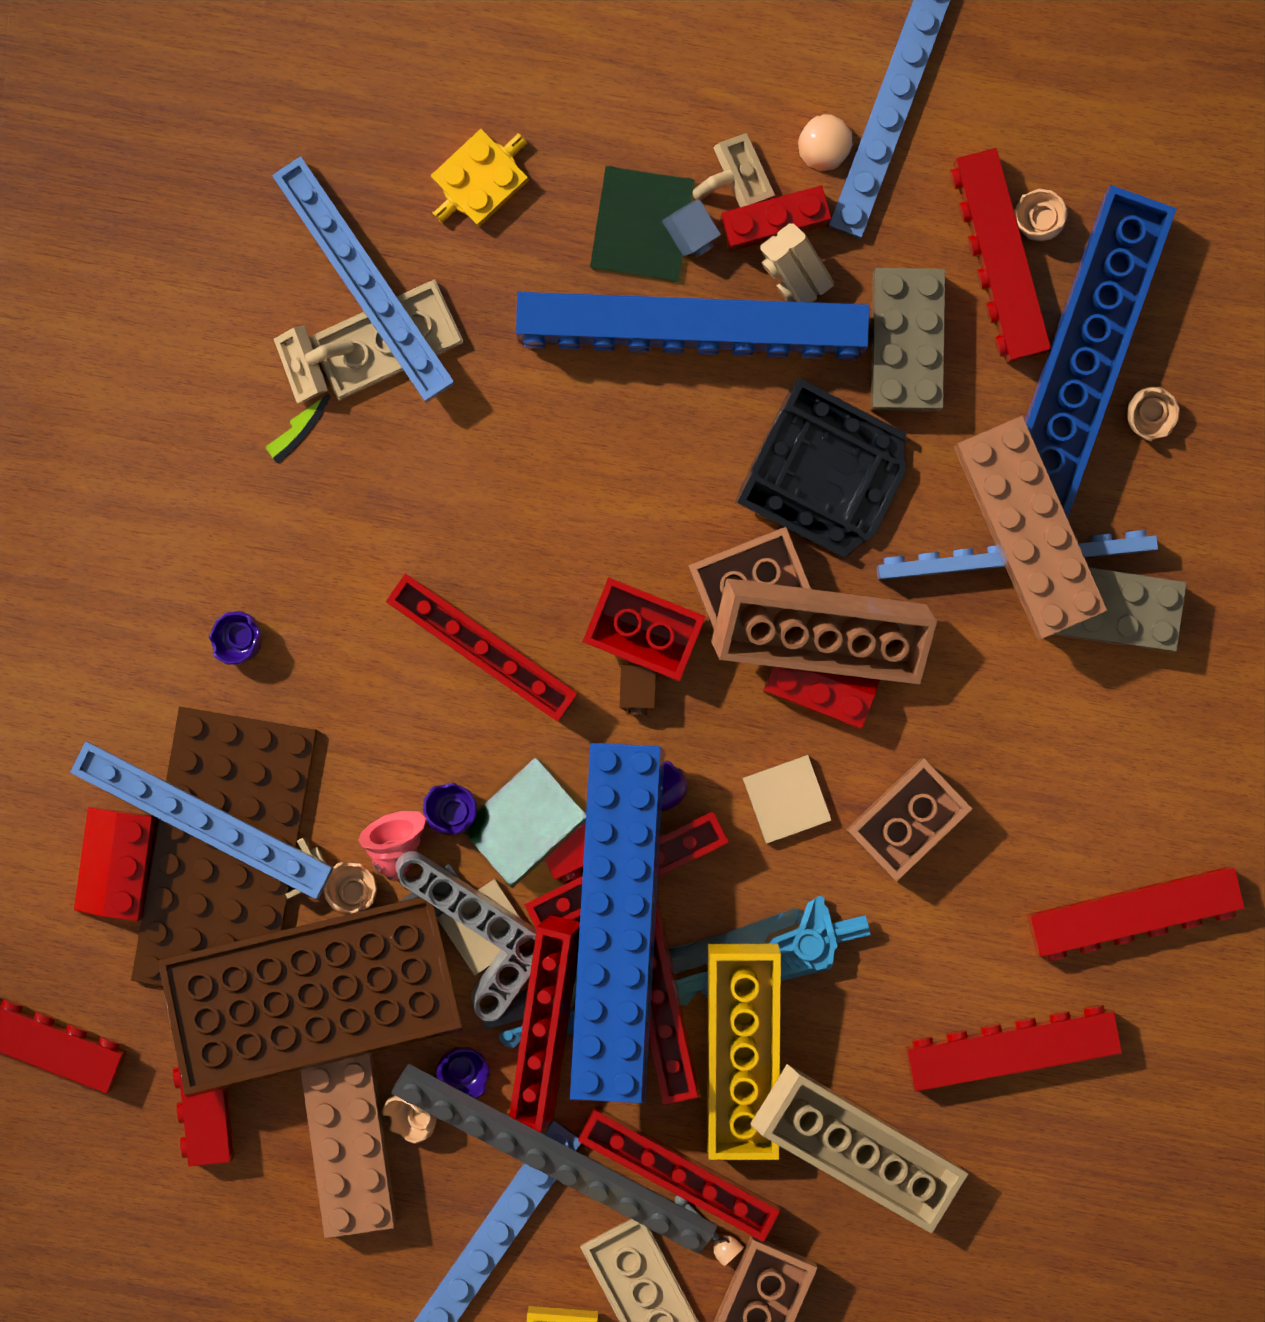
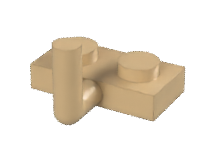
[693,133,775,207]
[274,325,354,404]

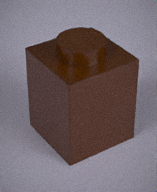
[620,666,656,716]

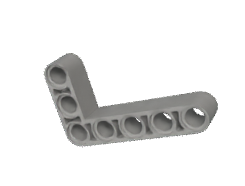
[395,851,537,1021]

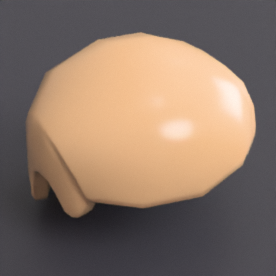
[798,114,853,171]
[1014,189,1068,242]
[1127,387,1180,441]
[324,862,378,915]
[382,1096,436,1144]

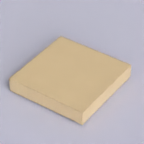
[742,755,831,844]
[437,879,531,976]

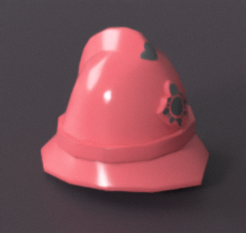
[358,811,426,881]

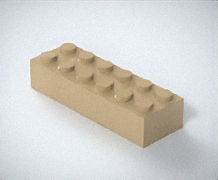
[750,1064,968,1234]

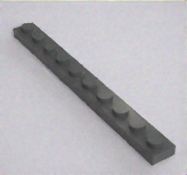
[391,1064,717,1254]

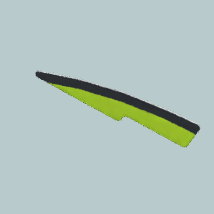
[266,395,330,463]

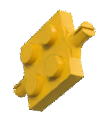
[430,129,529,227]

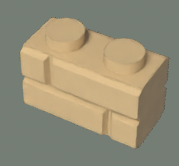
[760,223,834,302]

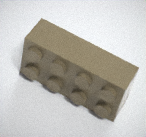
[870,268,945,412]
[1033,568,1187,652]

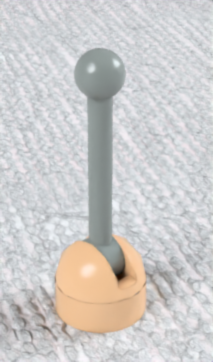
[675,1195,744,1266]

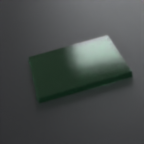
[590,166,694,282]
[463,757,586,889]

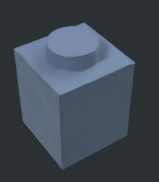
[662,199,721,257]

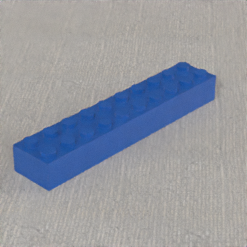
[1024,185,1177,519]
[516,292,869,360]
[570,743,665,1104]

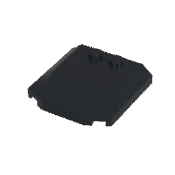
[735,378,906,557]

